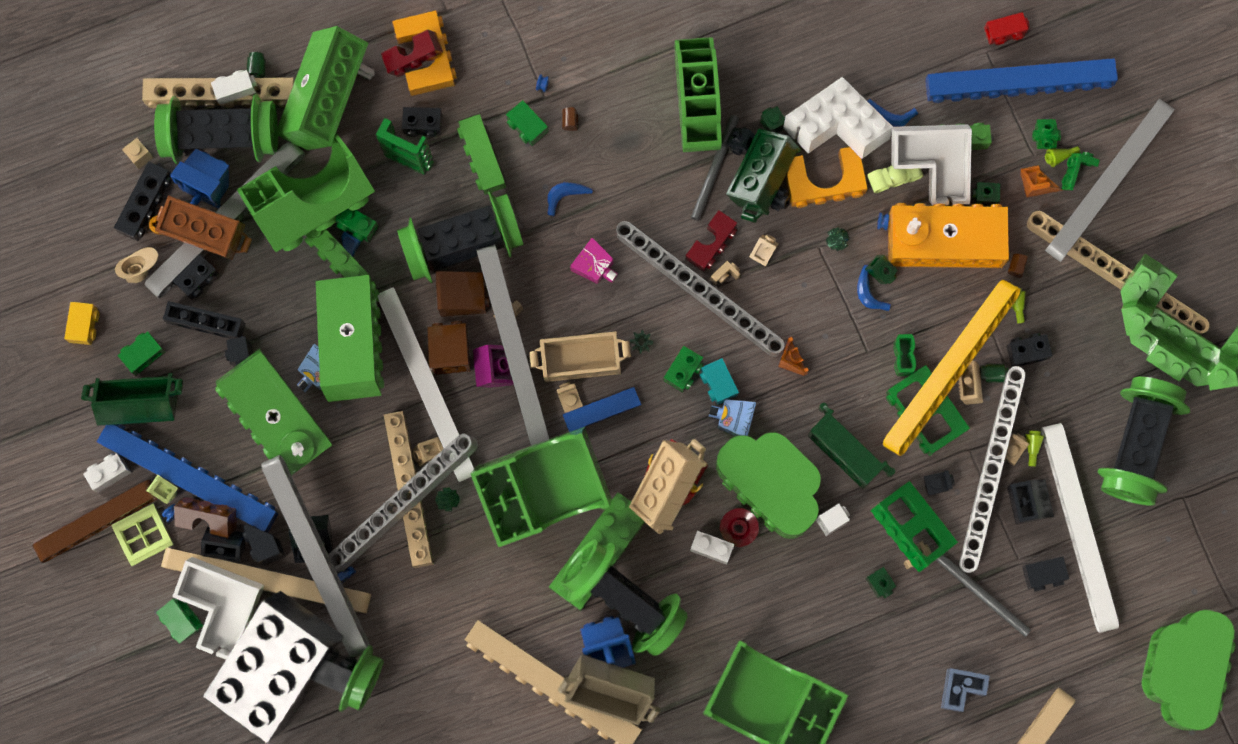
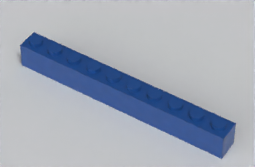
[925,58,1118,103]
[97,424,279,533]

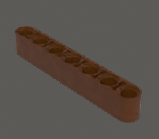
[32,479,158,563]

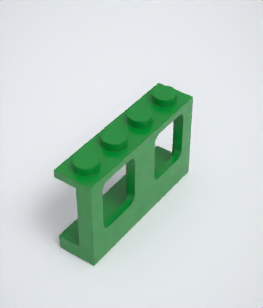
[376,118,434,175]
[886,365,970,456]
[870,481,958,572]

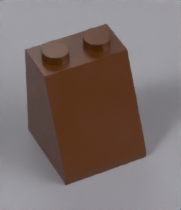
[435,271,490,317]
[427,321,471,375]

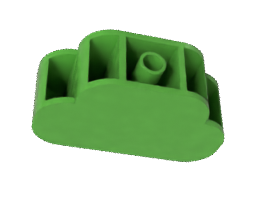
[675,37,721,153]
[716,433,821,539]
[1142,610,1235,731]

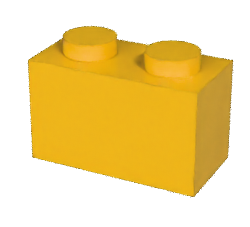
[64,302,99,345]

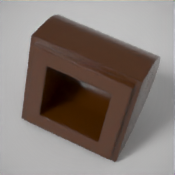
[562,107,578,131]
[1008,254,1028,278]

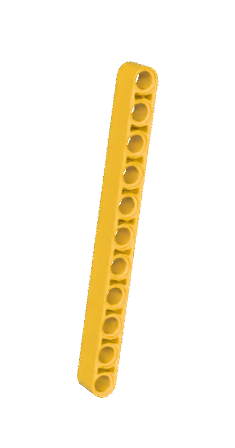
[883,280,1021,456]

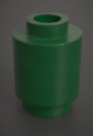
[246,52,266,78]
[980,363,1008,383]

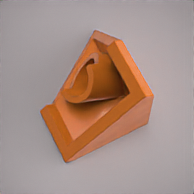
[1020,166,1063,198]
[778,337,809,376]

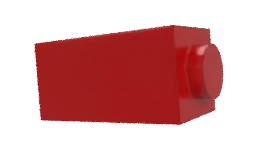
[984,12,1029,45]

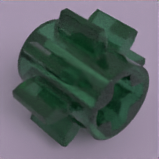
[826,227,850,251]
[630,329,653,354]
[435,487,460,512]

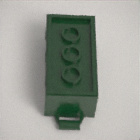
[726,128,801,223]
[81,373,184,426]
[808,403,895,489]

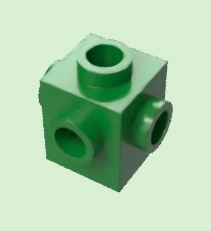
[1032,119,1061,149]

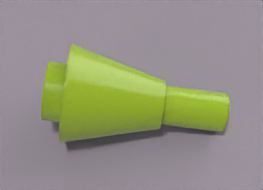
[1045,146,1080,167]
[1012,288,1026,324]
[1025,431,1044,467]

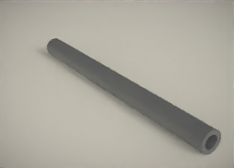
[691,115,739,221]
[936,554,1031,637]

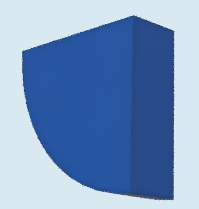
[342,232,361,257]
[338,567,356,584]

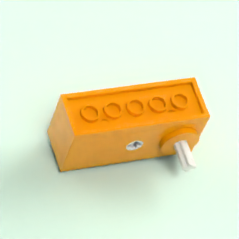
[888,203,1009,268]

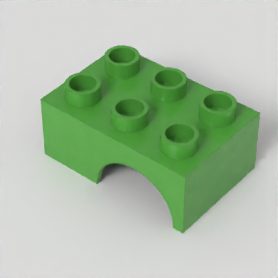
[237,133,375,252]
[470,427,612,547]
[703,641,848,744]

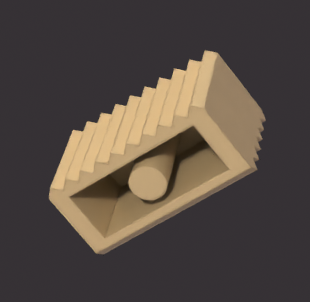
[958,361,983,405]

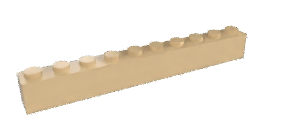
[465,620,642,744]

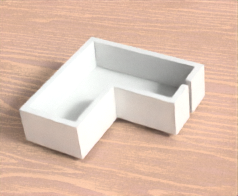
[783,77,893,159]
[891,124,972,205]
[173,557,264,659]

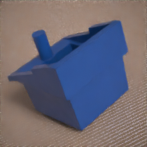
[171,149,229,209]
[581,616,636,668]

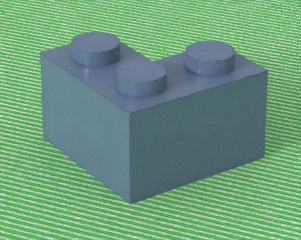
[941,668,989,712]

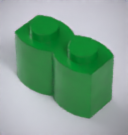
[893,334,916,376]

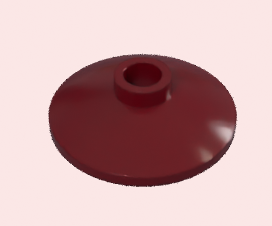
[720,508,759,547]

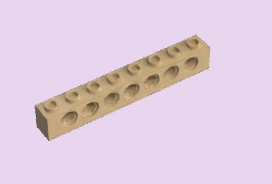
[142,78,295,108]
[384,411,434,568]

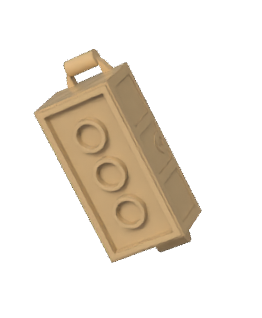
[529,331,631,382]
[629,439,707,534]

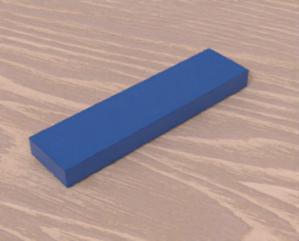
[563,387,641,432]

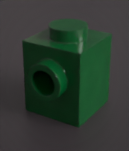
[760,106,785,133]
[971,182,1000,206]
[865,567,896,599]

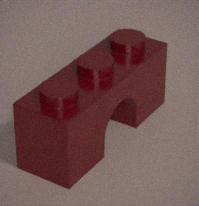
[381,29,443,77]
[685,210,738,272]

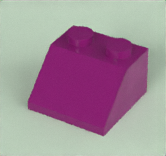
[473,345,514,388]

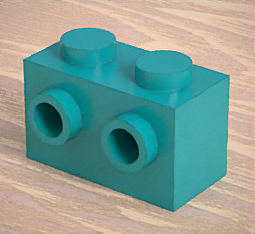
[699,358,739,405]

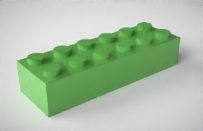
[549,492,645,611]

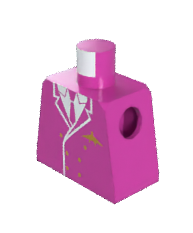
[570,238,618,284]

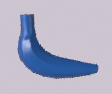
[867,99,918,127]
[547,183,593,216]
[857,265,890,311]

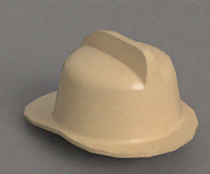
[115,247,158,283]

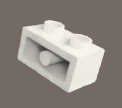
[83,453,132,493]

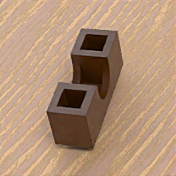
[174,497,237,538]

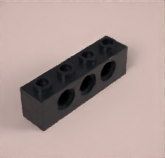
[114,161,172,241]
[163,301,246,339]

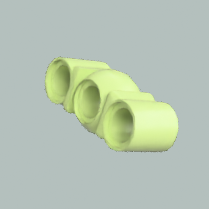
[867,166,924,193]

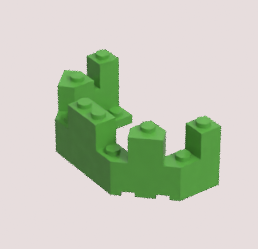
[1121,254,1238,390]

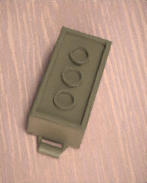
[558,654,660,725]

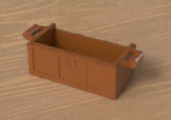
[155,196,252,260]

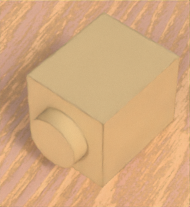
[122,138,153,169]

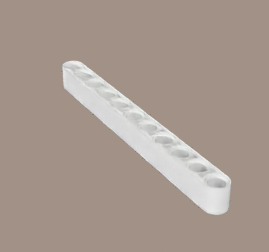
[378,287,474,482]
[959,366,1025,573]
[1041,423,1119,633]

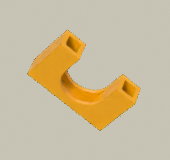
[392,10,457,96]
[785,147,867,208]

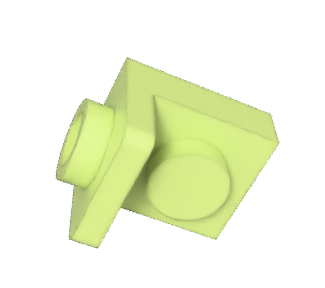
[146,475,178,504]

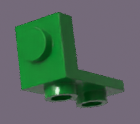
[1062,152,1100,191]

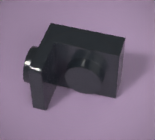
[923,470,955,496]

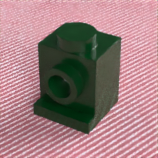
[865,255,898,284]

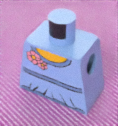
[297,344,321,392]
[709,400,756,436]

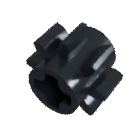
[771,186,791,212]

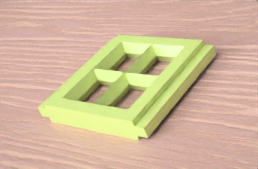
[112,504,174,566]

